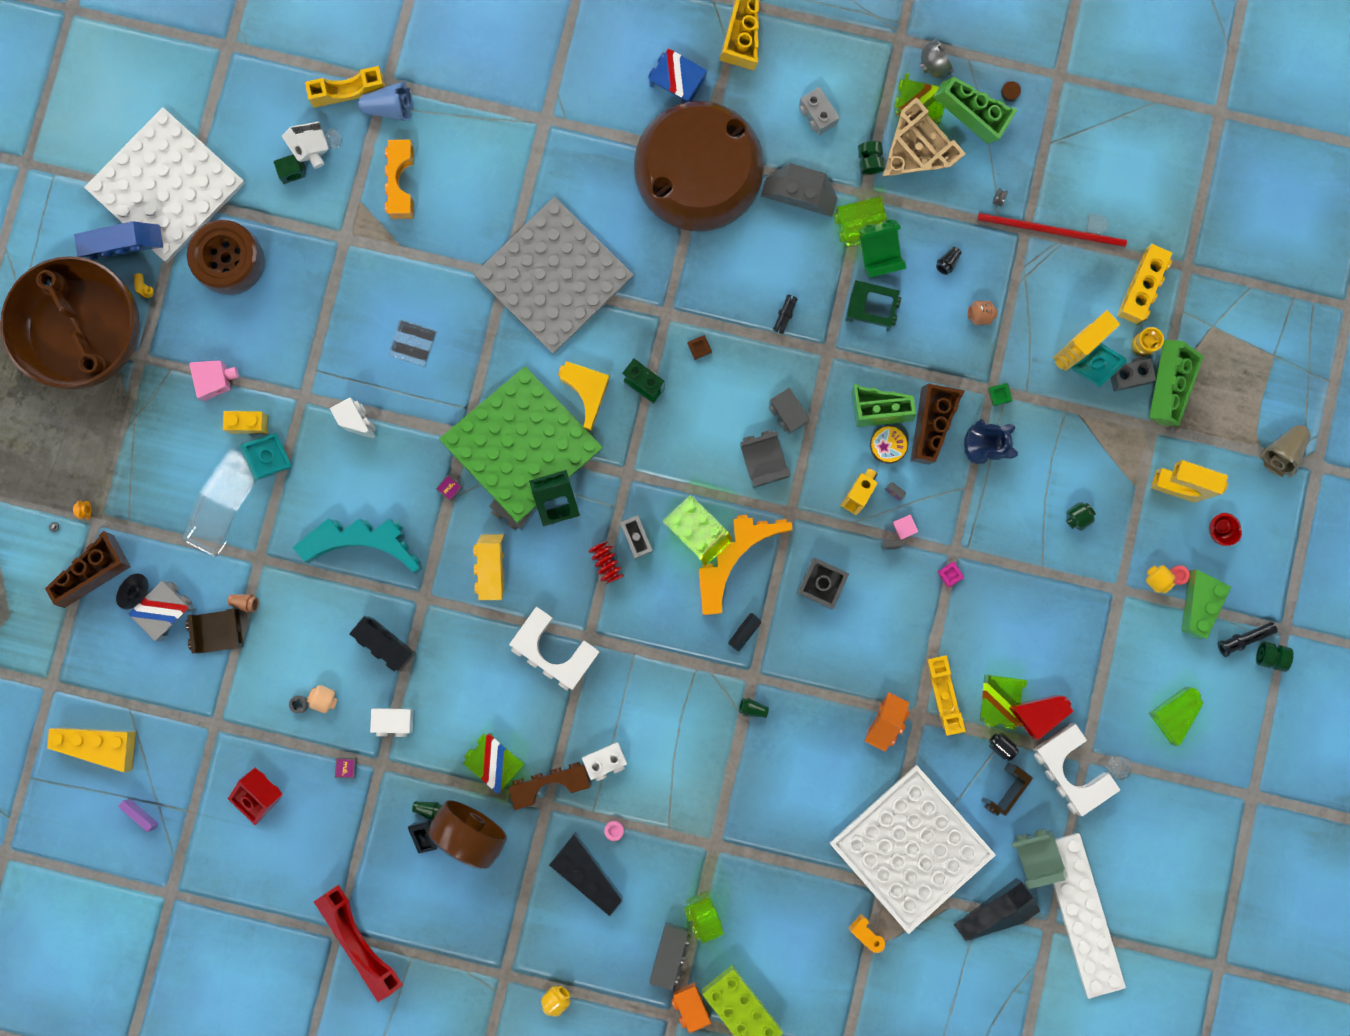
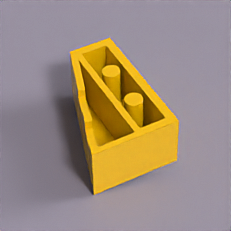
[473,534,504,600]

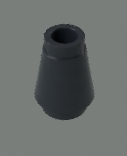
[936,247,962,275]

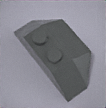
[761,163,838,217]

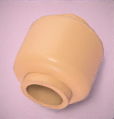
[307,685,338,713]

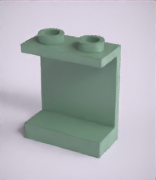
[1011,829,1068,890]

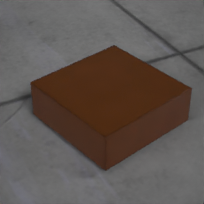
[687,335,712,360]

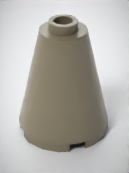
[1260,425,1311,477]

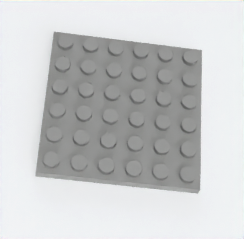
[474,197,634,355]

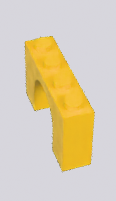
[1053,310,1120,371]
[1151,460,1228,503]

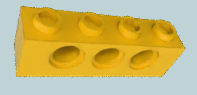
[1117,244,1172,325]

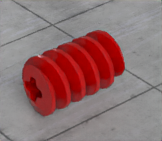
[588,541,625,584]

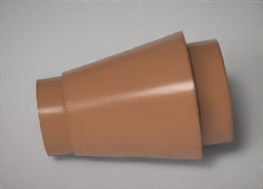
[228,594,259,613]

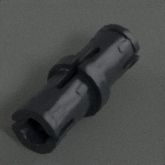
[773,295,798,334]

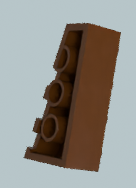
[911,383,965,465]

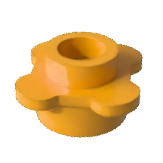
[73,500,92,520]

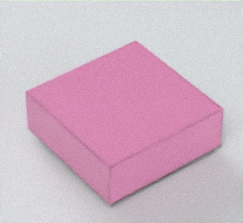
[892,515,918,540]

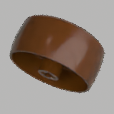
[187,220,265,295]
[428,800,507,869]

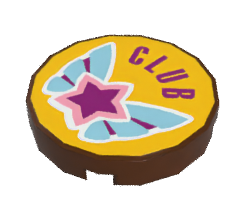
[870,426,908,464]

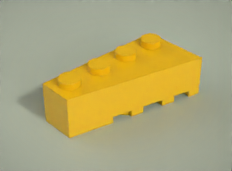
[719,0,759,71]
[47,727,136,772]

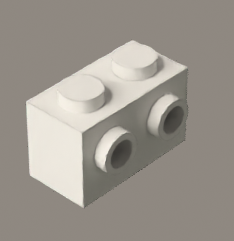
[582,742,627,781]

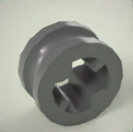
[993,188,1008,207]
[289,696,309,713]

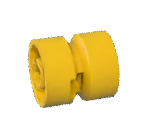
[1131,327,1164,357]

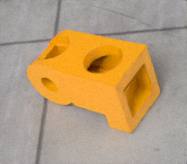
[848,914,885,953]

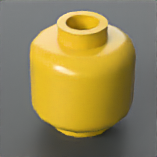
[1146,565,1175,594]
[541,986,571,1017]

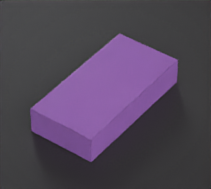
[118,799,159,832]

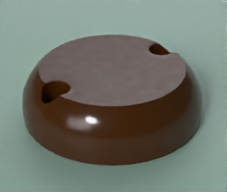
[634,101,764,231]
[0,256,140,390]

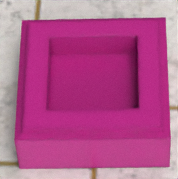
[937,562,965,588]

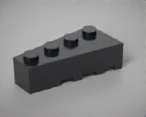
[549,832,623,916]

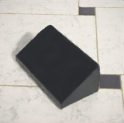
[728,613,761,652]

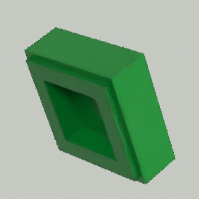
[988,383,1013,407]

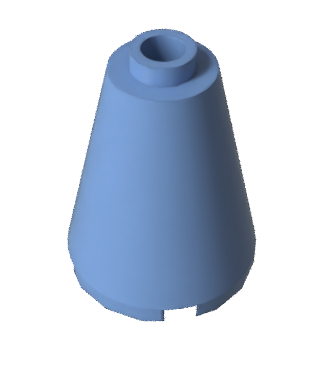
[358,82,413,121]

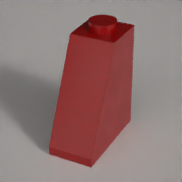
[1009,695,1074,740]

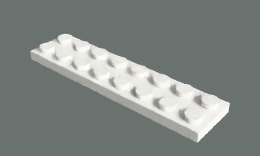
[1052,833,1126,999]

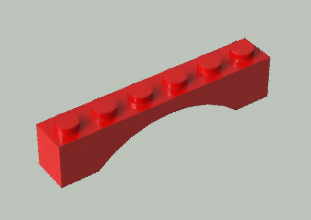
[314,885,403,1002]

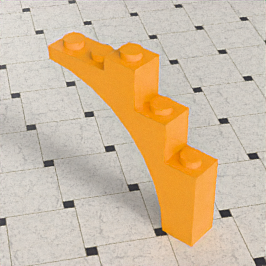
[698,515,792,615]

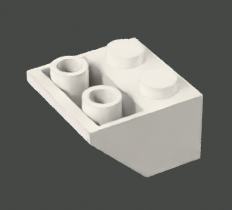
[330,397,376,438]

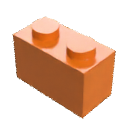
[671,982,711,1033]

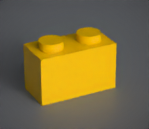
[223,411,268,434]

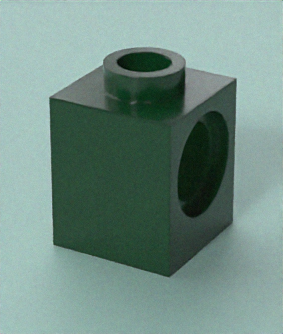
[273,154,306,184]

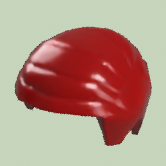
[1209,513,1242,546]

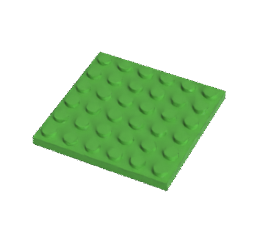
[439,366,603,524]

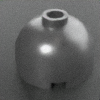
[920,38,954,78]

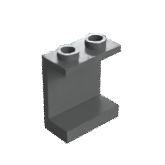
[740,430,791,488]

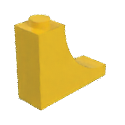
[558,361,610,432]

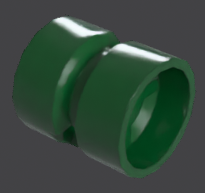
[858,141,885,175]
[1256,641,1294,672]

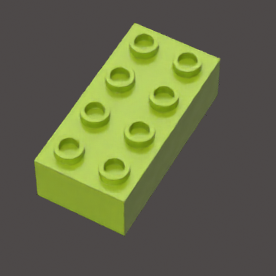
[702,964,783,1036]

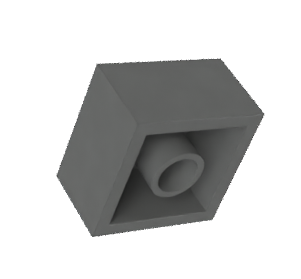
[796,558,849,610]

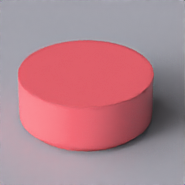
[1170,566,1190,585]

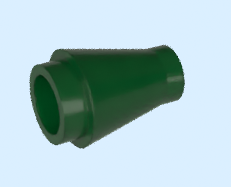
[739,697,769,718]
[412,801,442,821]

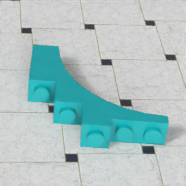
[292,518,422,574]

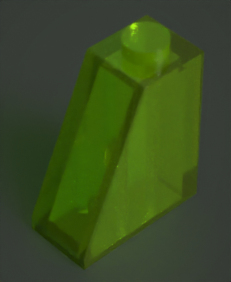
[1149,687,1204,746]

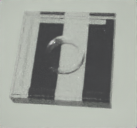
[388,319,437,367]

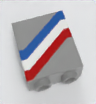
[128,581,195,641]

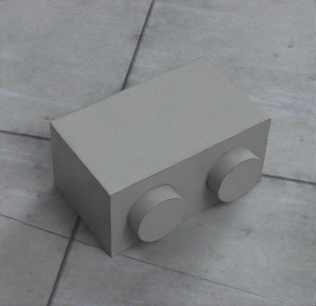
[620,515,653,560]

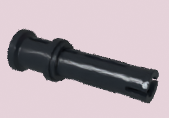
[1217,622,1278,657]

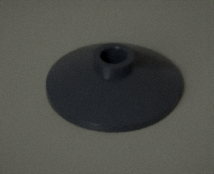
[116,574,148,610]

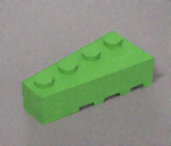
[933,77,1018,144]
[1149,340,1204,427]

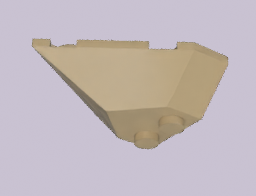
[883,97,966,177]

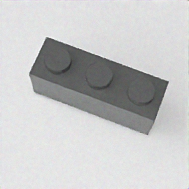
[649,922,691,990]

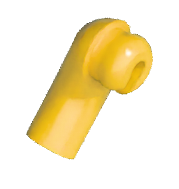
[133,273,154,298]

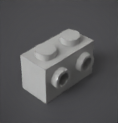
[799,87,840,135]

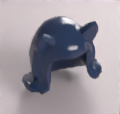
[964,419,1018,464]

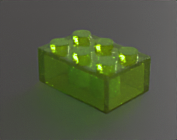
[663,495,733,566]

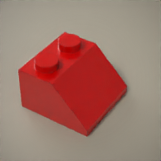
[228,767,283,825]

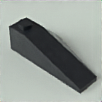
[954,878,1040,941]

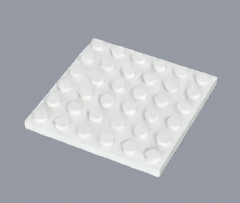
[84,107,245,264]
[829,765,996,934]

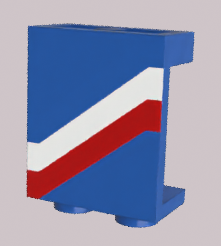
[648,48,707,103]

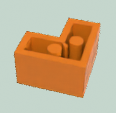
[864,692,910,752]

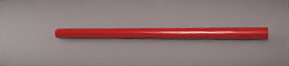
[977,213,1127,247]

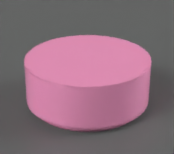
[604,821,624,841]

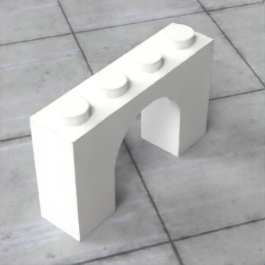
[509,607,600,691]
[1033,723,1120,816]

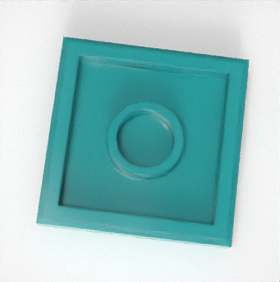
[1071,343,1127,387]
[240,433,292,481]

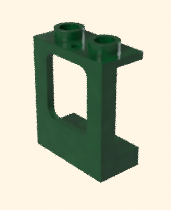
[845,280,902,331]
[622,358,665,404]
[529,470,580,526]

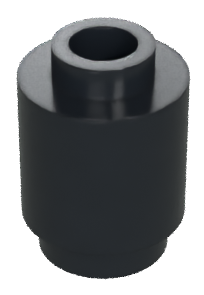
[989,733,1019,761]

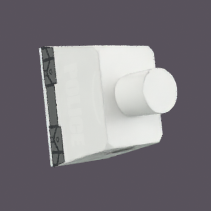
[282,122,328,169]

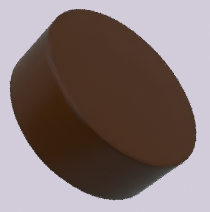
[1001,81,1021,101]

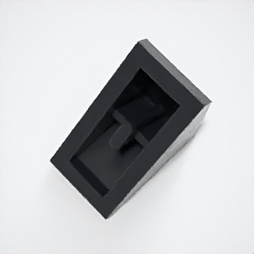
[408,820,437,854]

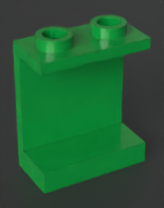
[858,219,906,278]

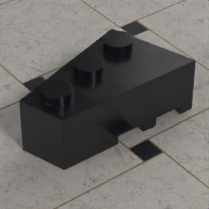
[349,616,416,672]

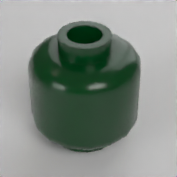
[1066,502,1096,531]

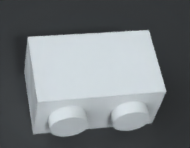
[370,708,414,737]

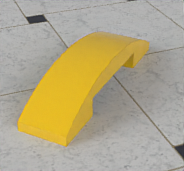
[927,655,966,736]

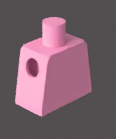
[189,361,239,401]

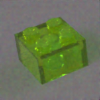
[684,891,724,944]

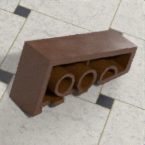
[45,531,131,608]

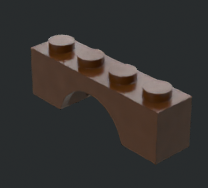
[508,762,591,810]

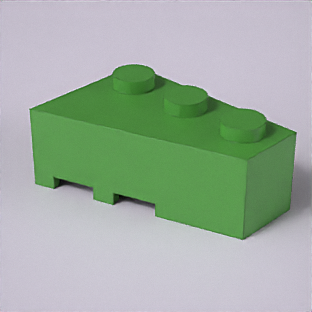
[851,384,916,427]
[1181,569,1231,639]

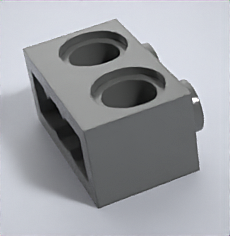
[1110,357,1156,392]

